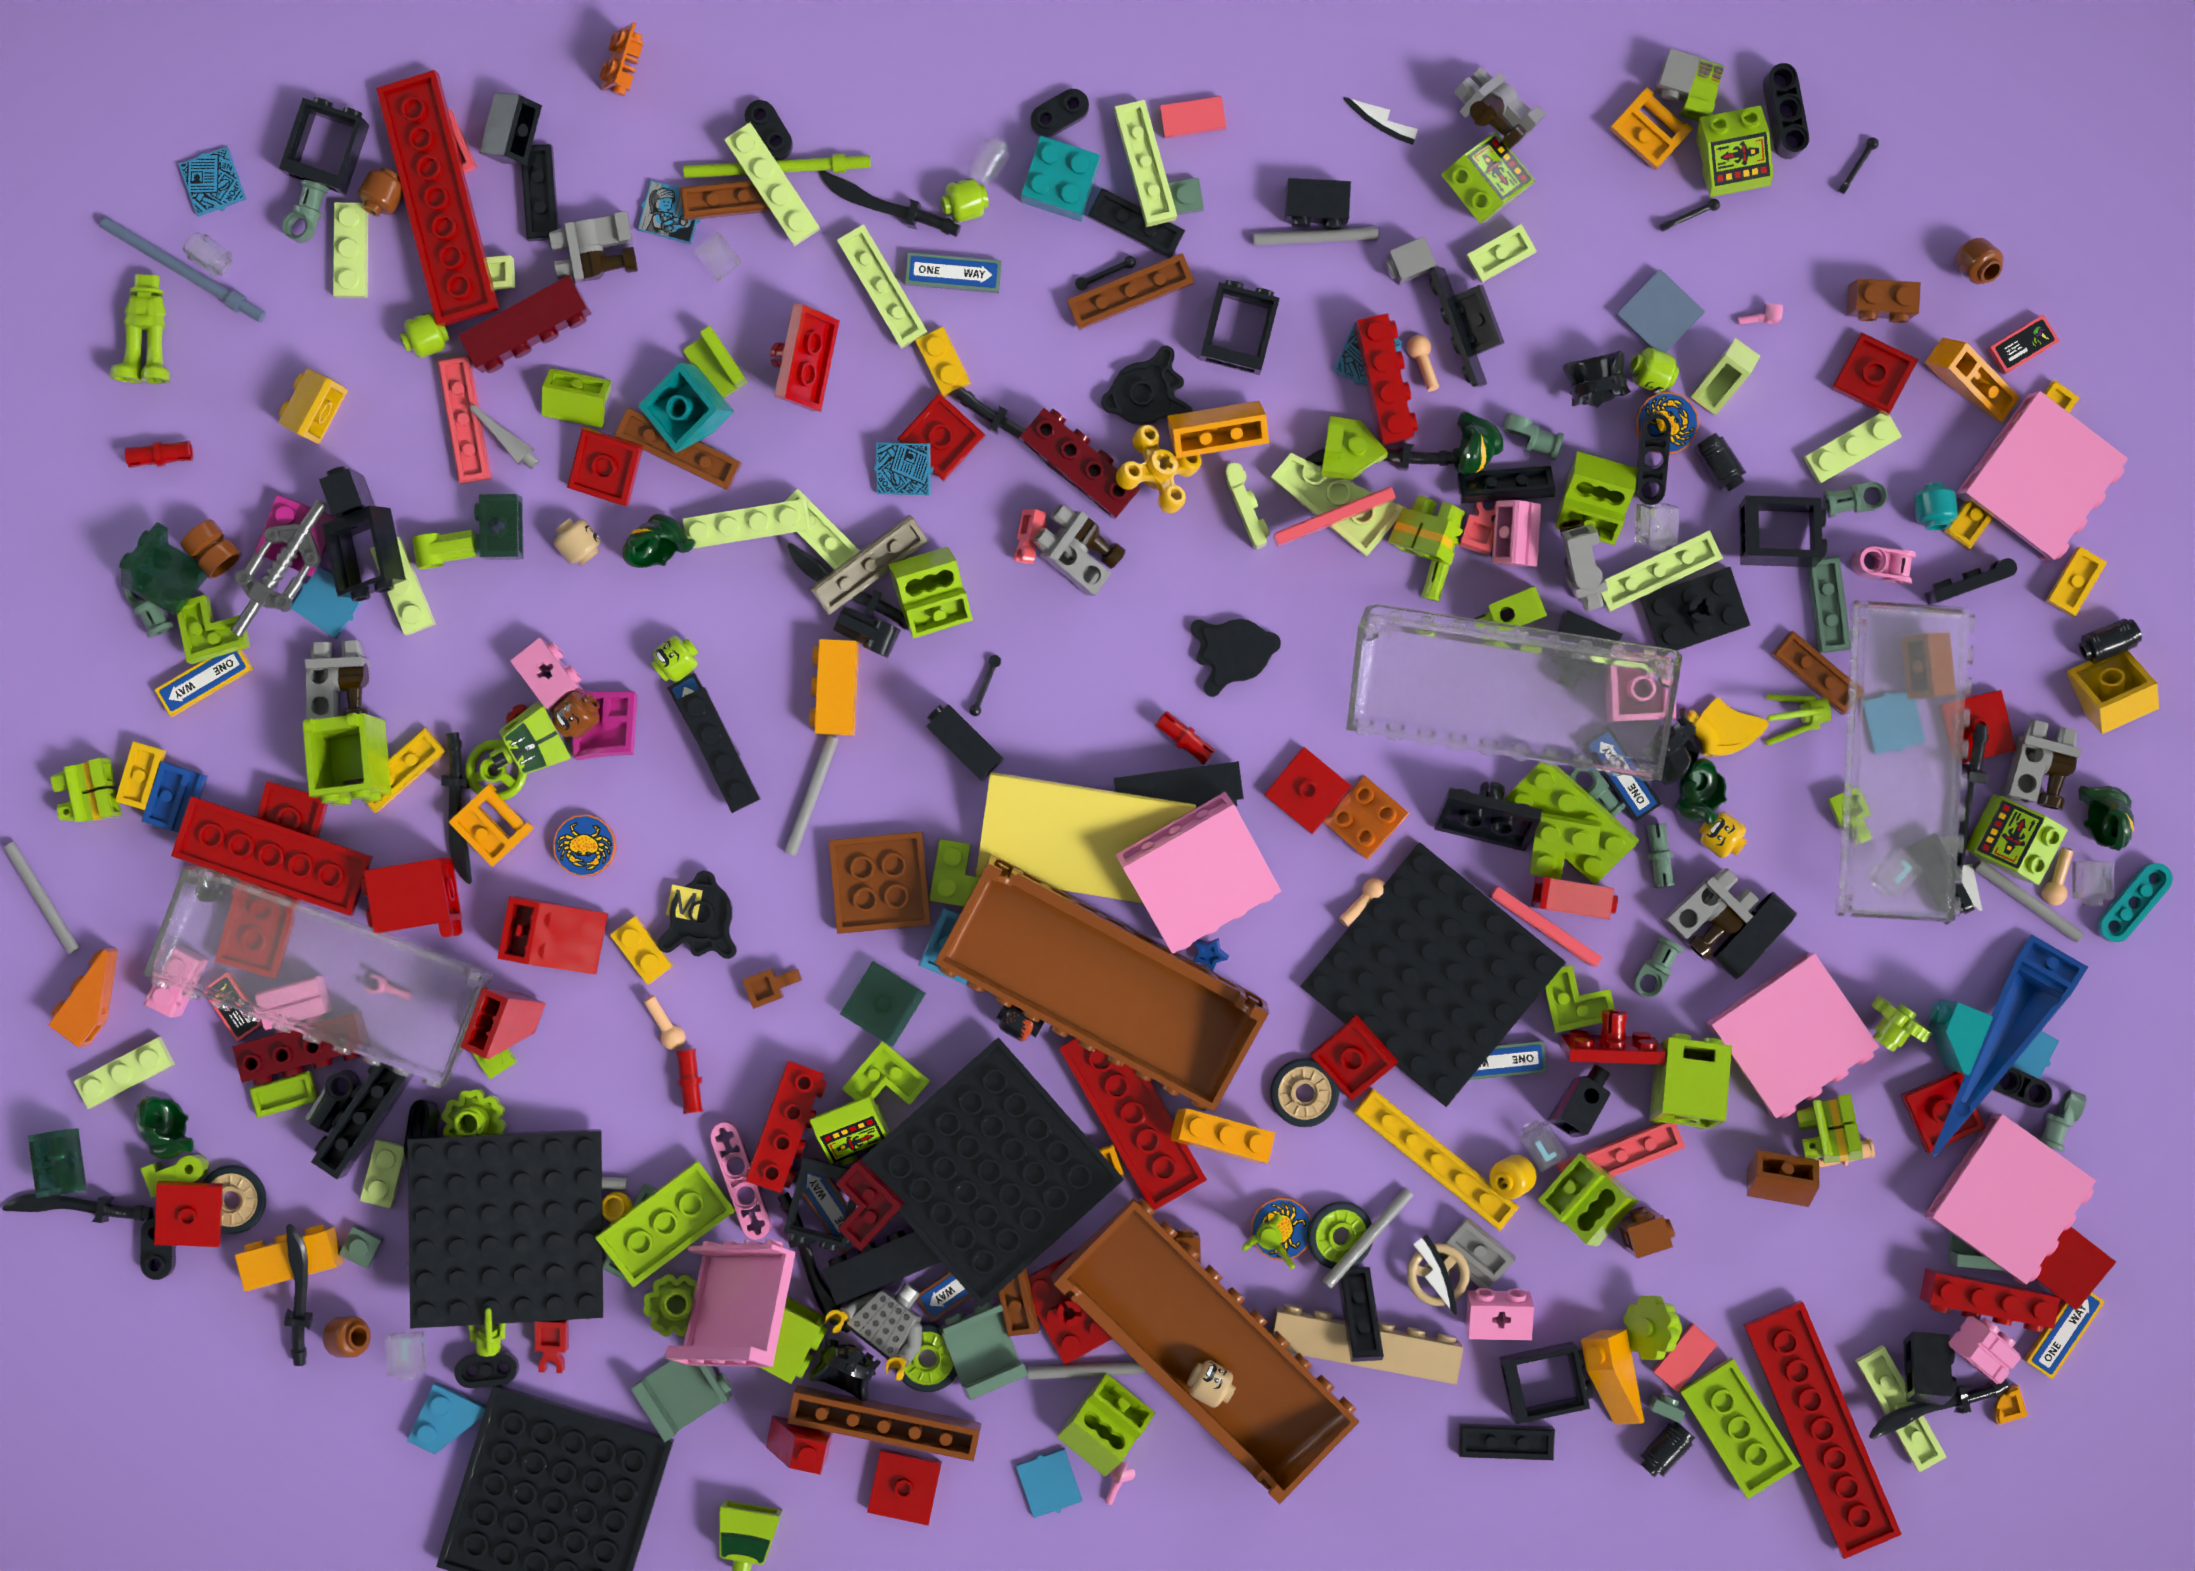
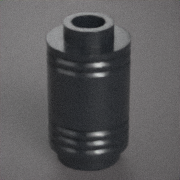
[1695,433,1747,491]
[2079,618,2142,664]
[1640,1421,1695,1478]

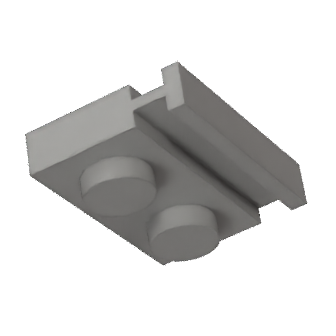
[1439,1217,1516,1289]

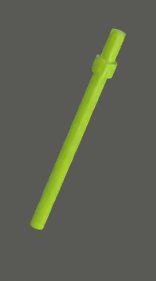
[683,153,871,178]

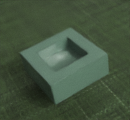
[1168,178,1204,215]
[339,1225,383,1269]
[1646,1393,1686,1424]

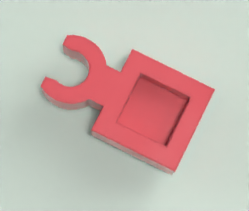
[1459,502,1496,555]
[1014,509,1047,564]

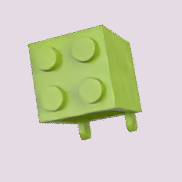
[302,713,392,806]
[1649,1033,1732,1130]
[760,1296,828,1384]

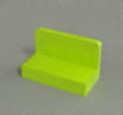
[683,326,748,398]
[542,368,612,428]

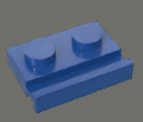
[142,762,208,833]

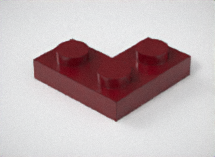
[836,1159,905,1251]

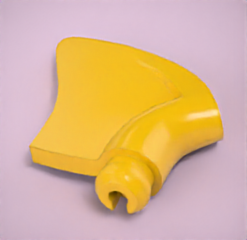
[1687,697,1768,757]

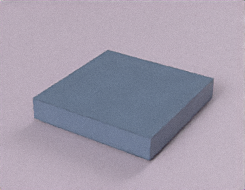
[1615,269,1705,353]

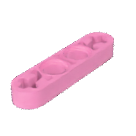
[710,1121,772,1240]

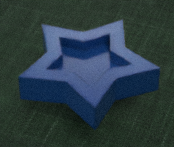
[1193,938,1229,972]

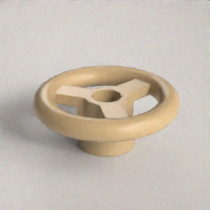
[1407,1243,1470,1306]

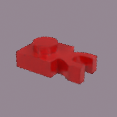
[535,1320,569,1373]

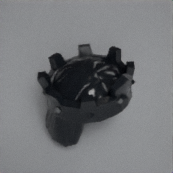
[1563,351,1631,408]
[1640,708,1699,786]
[809,1339,881,1401]

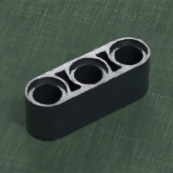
[1763,63,1809,159]
[1635,411,1671,505]
[1712,891,1797,979]
[1962,1067,2052,1108]

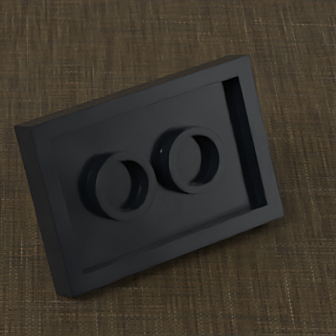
[1640,567,1751,656]
[1434,781,1542,851]

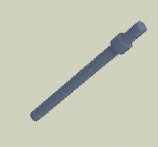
[100,217,266,323]

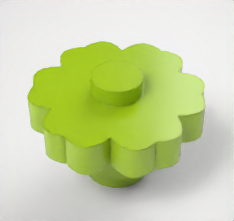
[1871,995,1932,1052]
[441,1089,507,1136]
[643,1274,697,1338]
[1623,1295,1682,1360]

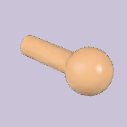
[1406,335,1439,392]
[2041,847,2074,906]
[1339,878,1385,927]
[644,995,686,1050]

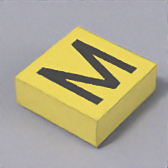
[666,884,703,921]

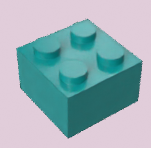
[1021,135,1100,222]

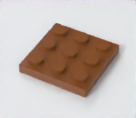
[828,831,931,934]

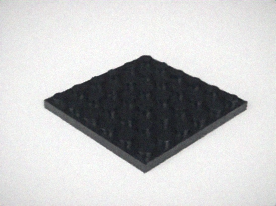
[1300,842,1566,1107]
[860,1037,1124,1308]
[407,1129,603,1329]
[436,1385,675,1571]

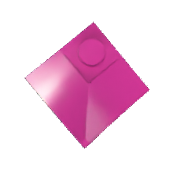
[255,495,338,577]
[572,692,638,760]

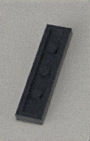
[676,687,761,813]

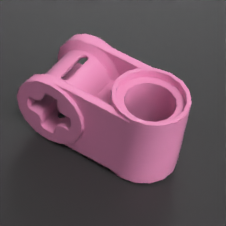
[1851,546,1916,584]

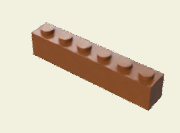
[787,1385,981,1462]

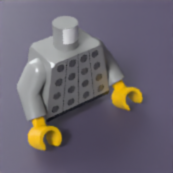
[824,1283,922,1381]

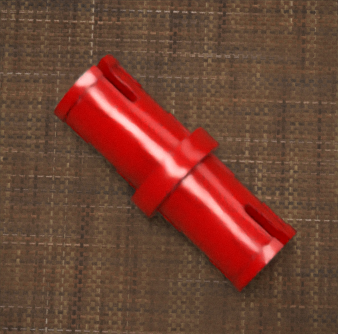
[125,440,194,468]
[1154,711,1216,765]
[676,1049,703,1114]

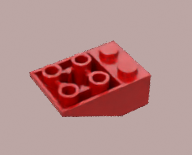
[497,896,608,975]

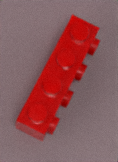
[1354,313,1418,446]
[745,1060,827,1194]
[1920,1268,2060,1332]

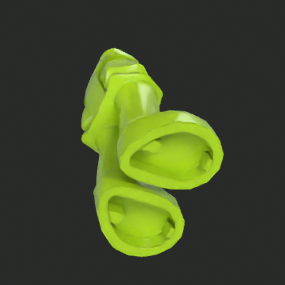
[109,274,170,384]

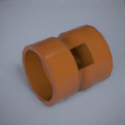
[180,519,242,579]

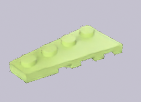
[1270,453,1405,557]

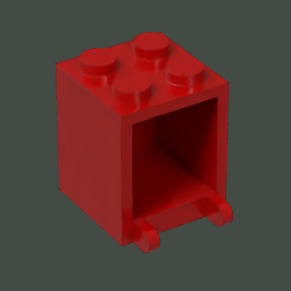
[361,858,463,938]

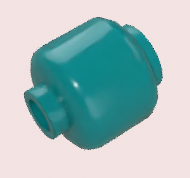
[1914,482,1958,531]

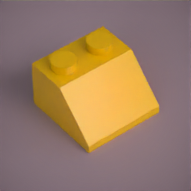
[278,368,348,444]
[2067,651,2159,734]

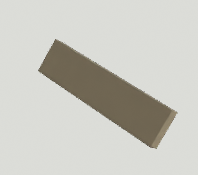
[809,515,929,615]

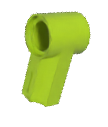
[412,530,478,569]

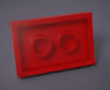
[770,304,840,412]
[1560,1009,1666,1065]
[1028,1251,1113,1365]

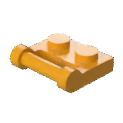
[1609,87,1694,171]
[449,783,534,867]

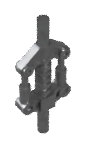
[230,499,328,637]

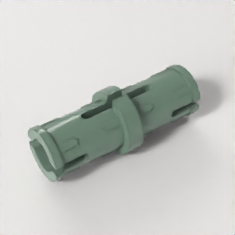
[1646,823,1675,888]

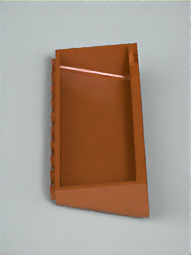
[935,856,1269,1111]
[1050,1198,1360,1505]

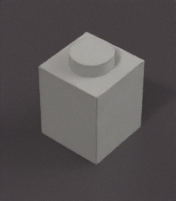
[1654,48,1701,102]
[1385,236,1436,285]

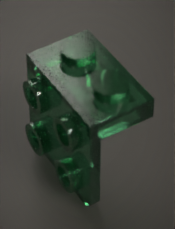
[119,522,207,615]

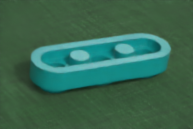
[2097,863,2173,942]

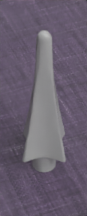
[470,405,539,469]

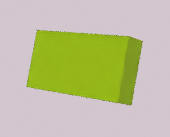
[249,1070,319,1118]

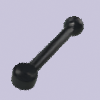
[1838,137,1879,194]
[1659,199,1720,232]
[1075,256,1136,290]
[969,655,1001,717]

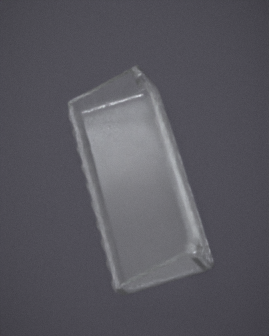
[1835,600,1975,922]
[1346,604,1682,781]
[143,865,494,1088]

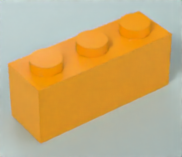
[1167,401,1269,459]
[809,639,859,736]
[1170,1108,1275,1164]
[235,1224,344,1292]

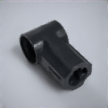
[833,606,901,658]
[305,1070,361,1133]

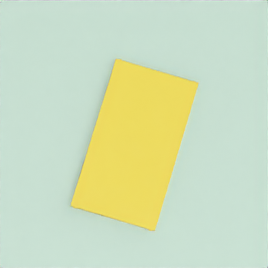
[975,772,1196,903]

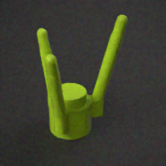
[1765,694,1831,746]
[1242,1214,1295,1269]
[468,1308,506,1357]

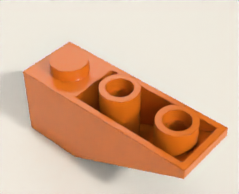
[48,948,118,1048]

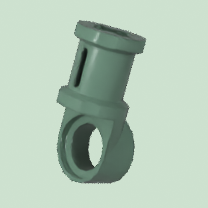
[282,180,329,243]
[1502,413,1564,460]
[1823,482,1887,518]
[125,577,174,639]
[1570,764,1626,817]
[1632,936,1684,998]
[2037,1090,2086,1152]

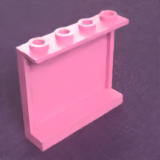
[1956,391,2128,561]
[1116,792,1281,954]
[1705,952,1880,1119]
[1923,1114,2096,1285]
[665,1240,796,1367]

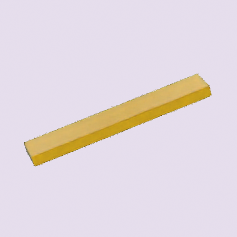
[1942,380,2080,550]
[1353,1088,1519,1231]

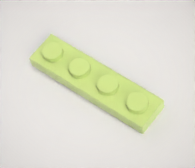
[1114,100,1177,227]
[724,123,820,247]
[837,224,928,349]
[683,498,811,549]
[1601,530,1723,612]
[1855,1345,1947,1473]

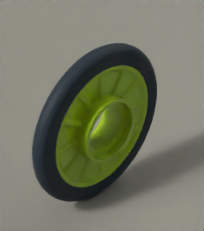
[1307,1201,1373,1269]
[895,1323,957,1392]

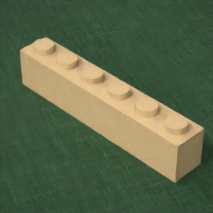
[1271,1304,1464,1385]

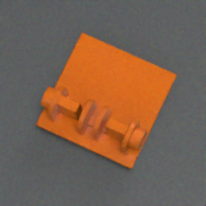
[599,22,644,96]
[1323,775,1410,860]

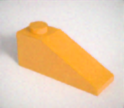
[1924,337,2020,423]
[1581,1329,1644,1424]

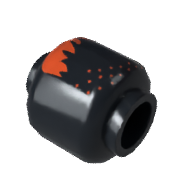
[996,1005,1045,1042]

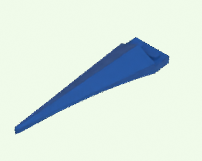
[1931,934,2088,1158]

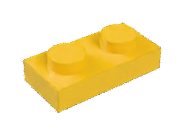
[915,327,971,397]
[2045,546,2107,617]
[115,741,167,810]
[610,916,674,985]

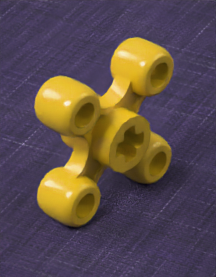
[1116,425,1202,514]

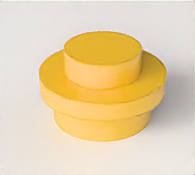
[602,1192,633,1223]

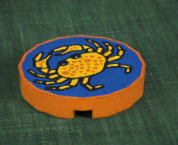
[1635,392,1699,455]
[553,815,617,877]
[1250,1197,1311,1260]

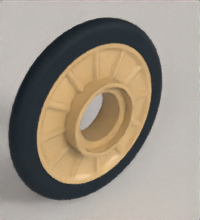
[1270,1058,1339,1127]
[202,1165,266,1234]

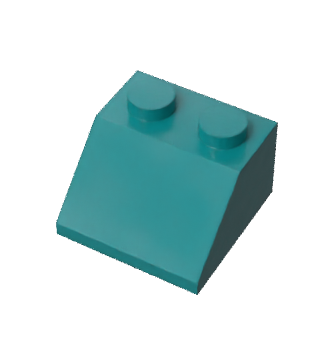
[638,363,734,453]
[1928,999,1993,1075]

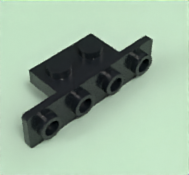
[1429,267,1505,387]

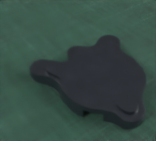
[1101,345,1193,425]
[1190,619,1281,697]
[657,870,737,959]

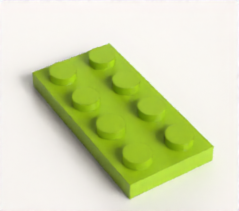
[1503,755,1639,885]
[595,1160,735,1288]
[1679,1357,1801,1499]

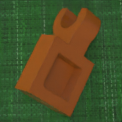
[742,968,802,1009]

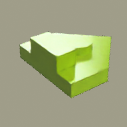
[1321,416,1388,480]

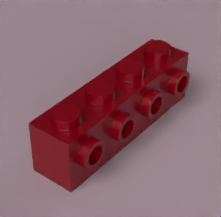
[458,275,592,373]
[1019,408,1140,519]
[232,1011,371,1086]

